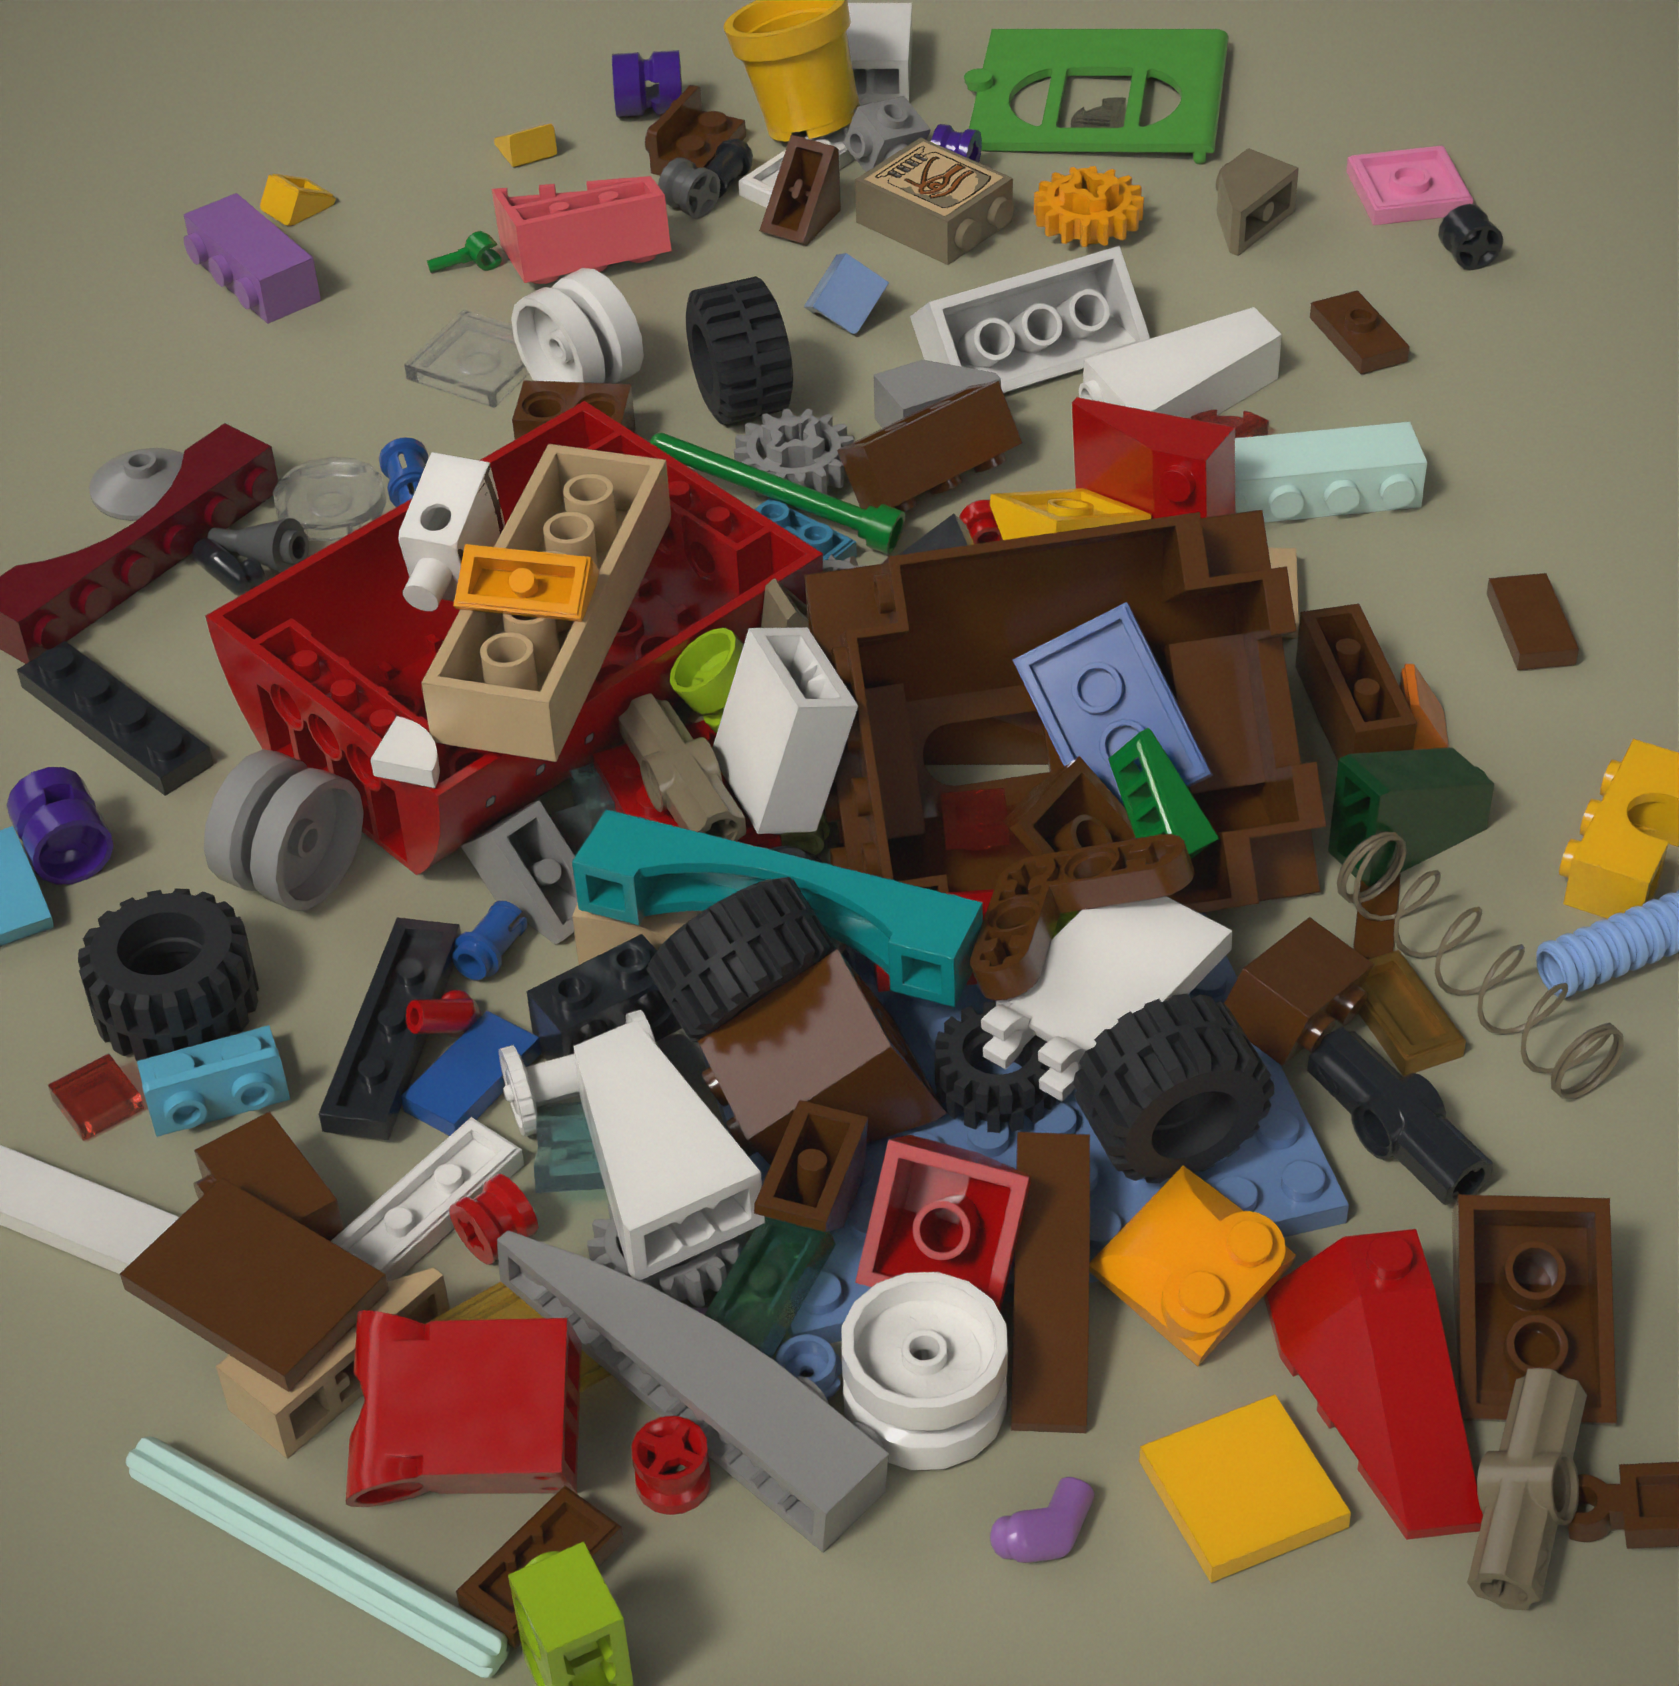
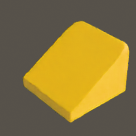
[494,123,557,167]
[260,174,336,226]

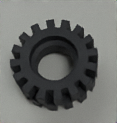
[934,1001,1056,1133]

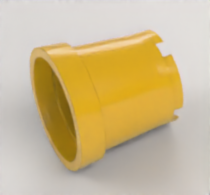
[724,0,860,142]

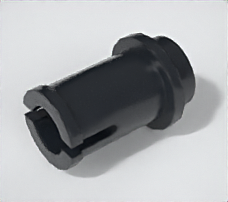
[706,139,753,198]

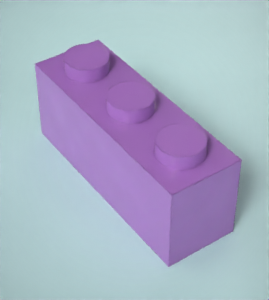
[184,193,321,324]

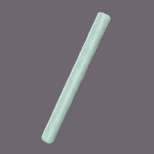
[126,1436,510,1678]

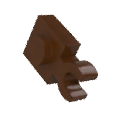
[1567,1462,1679,1549]

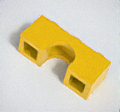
[1559,739,1679,919]

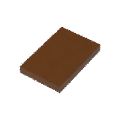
[120,1177,389,1392]

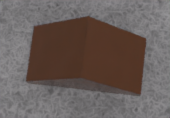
[759,135,841,246]

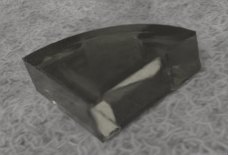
[1071,97,1126,128]

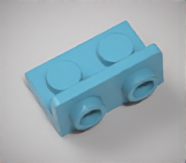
[137,1025,291,1137]

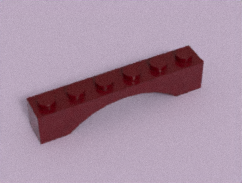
[0,423,280,664]

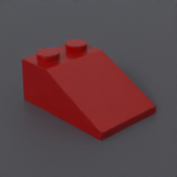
[1072,397,1236,519]

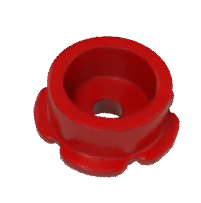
[959,500,1003,544]

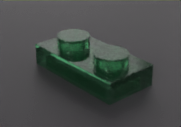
[705,1216,836,1358]

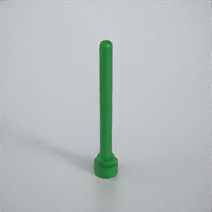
[650,433,905,555]

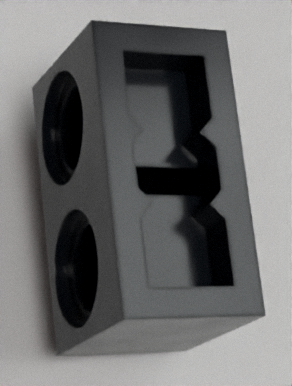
[526,934,682,1061]

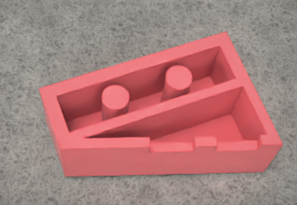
[492,176,672,284]

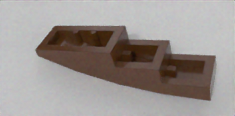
[1011,1132,1090,1434]

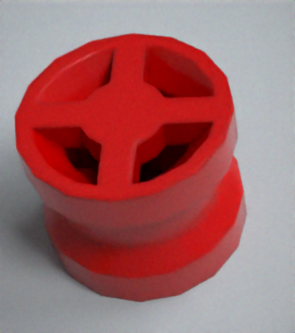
[449,1174,539,1264]
[631,1415,711,1515]

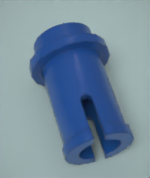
[452,901,527,980]

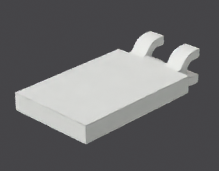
[981,896,1232,1101]

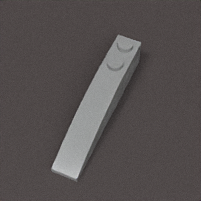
[497,1231,889,1553]

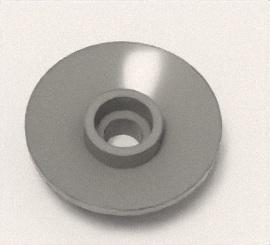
[89,448,184,521]

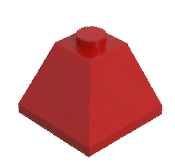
[855,1135,1032,1312]

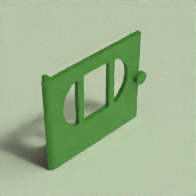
[964,29,1229,164]

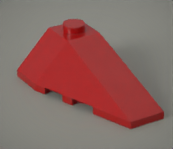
[1264,1229,1483,1540]

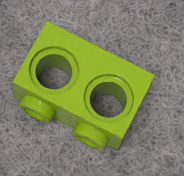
[508,1541,634,1686]

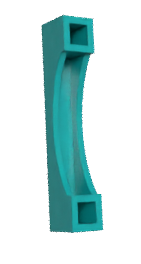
[572,809,983,1007]

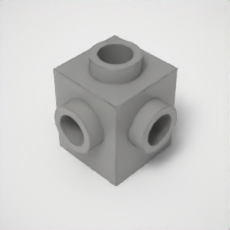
[843,96,931,172]

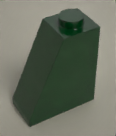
[1328,747,1495,887]

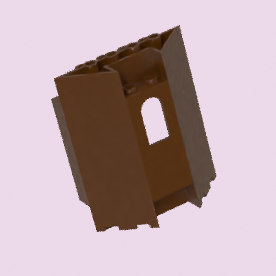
[805,510,1326,913]

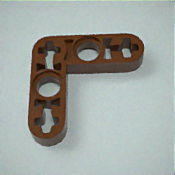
[970,834,1195,1000]

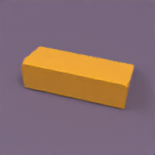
[453,544,599,622]

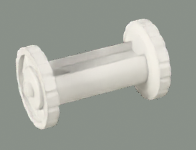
[499,1010,656,1137]

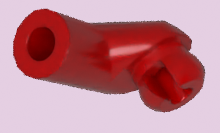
[406,990,482,1038]

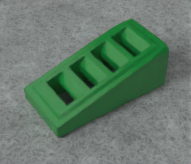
[1108,728,1219,859]

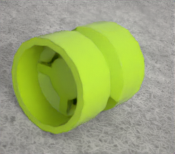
[670,628,744,734]

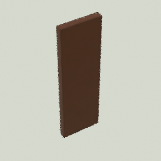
[1353,874,1401,960]

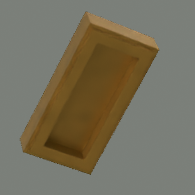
[1358,950,1466,1077]

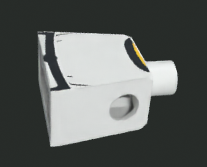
[398,452,505,611]

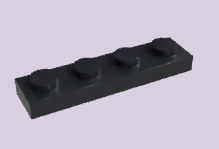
[17,641,214,796]
[318,917,461,1140]

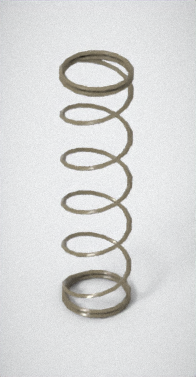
[1337,831,1624,1099]

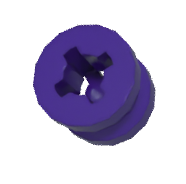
[931,124,982,163]

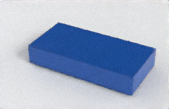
[401,1011,542,1136]

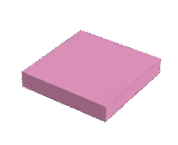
[1346,146,1473,226]

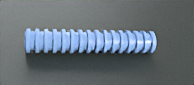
[1536,890,1679,998]

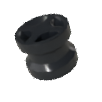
[1438,204,1503,270]

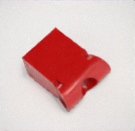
[346,1310,582,1507]

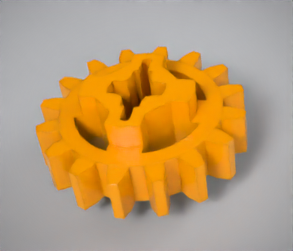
[1034,166,1144,247]

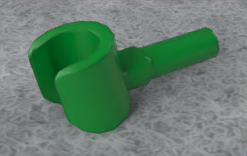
[427,231,502,272]

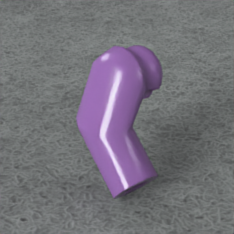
[990,1477,1095,1563]

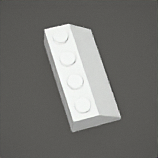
[910,246,1150,394]

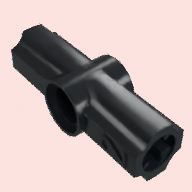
[1307,1026,1493,1206]

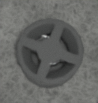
[658,157,720,218]

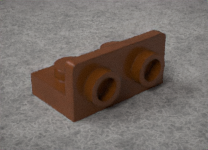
[645,85,746,176]

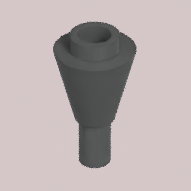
[207,518,309,573]

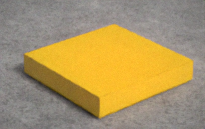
[1139,1394,1351,1583]

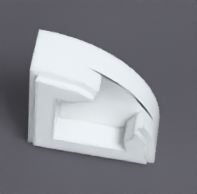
[371,716,440,788]

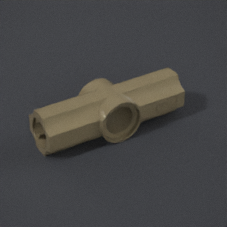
[618,693,746,842]
[1467,1368,1587,1610]

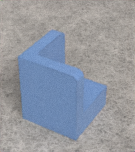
[804,253,889,334]

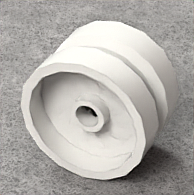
[511,268,644,384]
[841,1272,1008,1470]

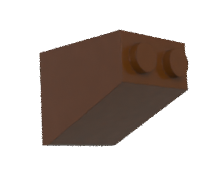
[698,949,947,1165]

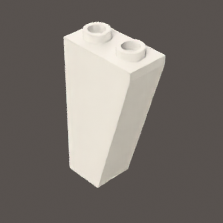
[1079,307,1282,422]

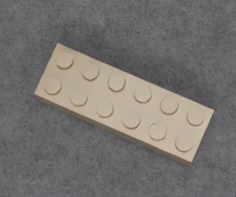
[421,444,671,762]

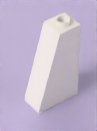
[574,1020,765,1281]

